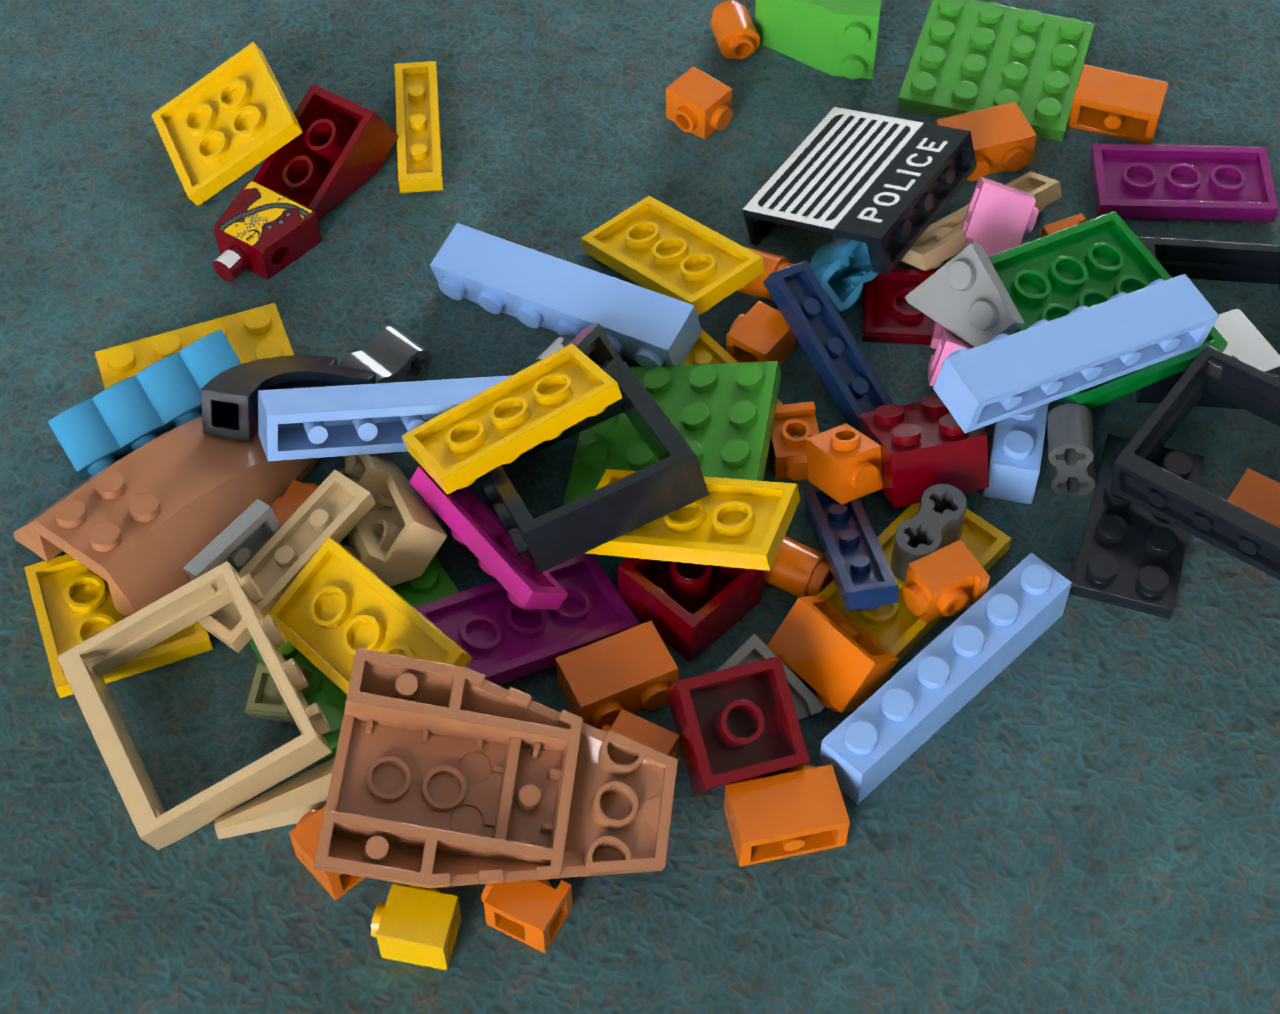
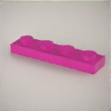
[409,466,568,611]

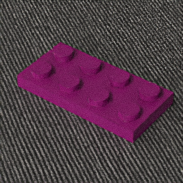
[1089,143,1279,222]
[414,553,640,685]

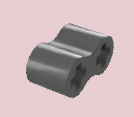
[338,326,431,383]
[1047,404,1096,496]
[891,484,967,582]

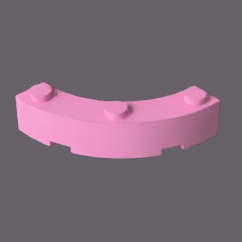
[928,176,1039,387]

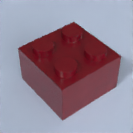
[859,394,989,508]
[618,558,764,662]
[666,655,810,795]

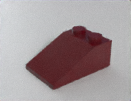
[252,84,399,221]

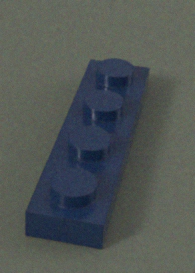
[763,260,893,432]
[804,486,899,611]

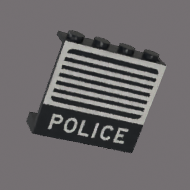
[742,107,977,275]

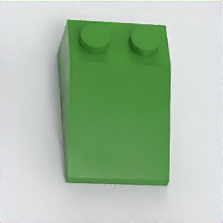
[755,0,882,79]

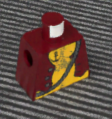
[213,180,322,282]

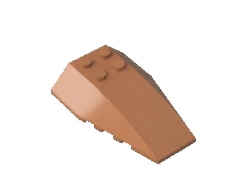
[13,416,320,617]
[313,648,678,888]

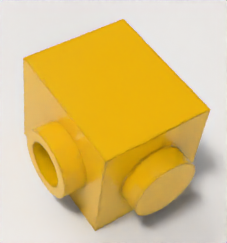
[371,884,462,970]

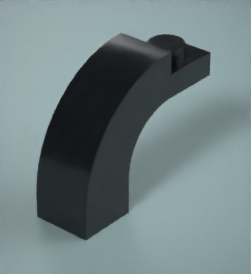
[201,355,376,441]

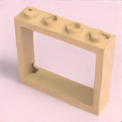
[57,561,332,850]

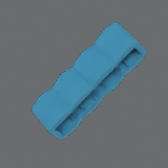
[810,236,879,312]
[48,329,242,477]

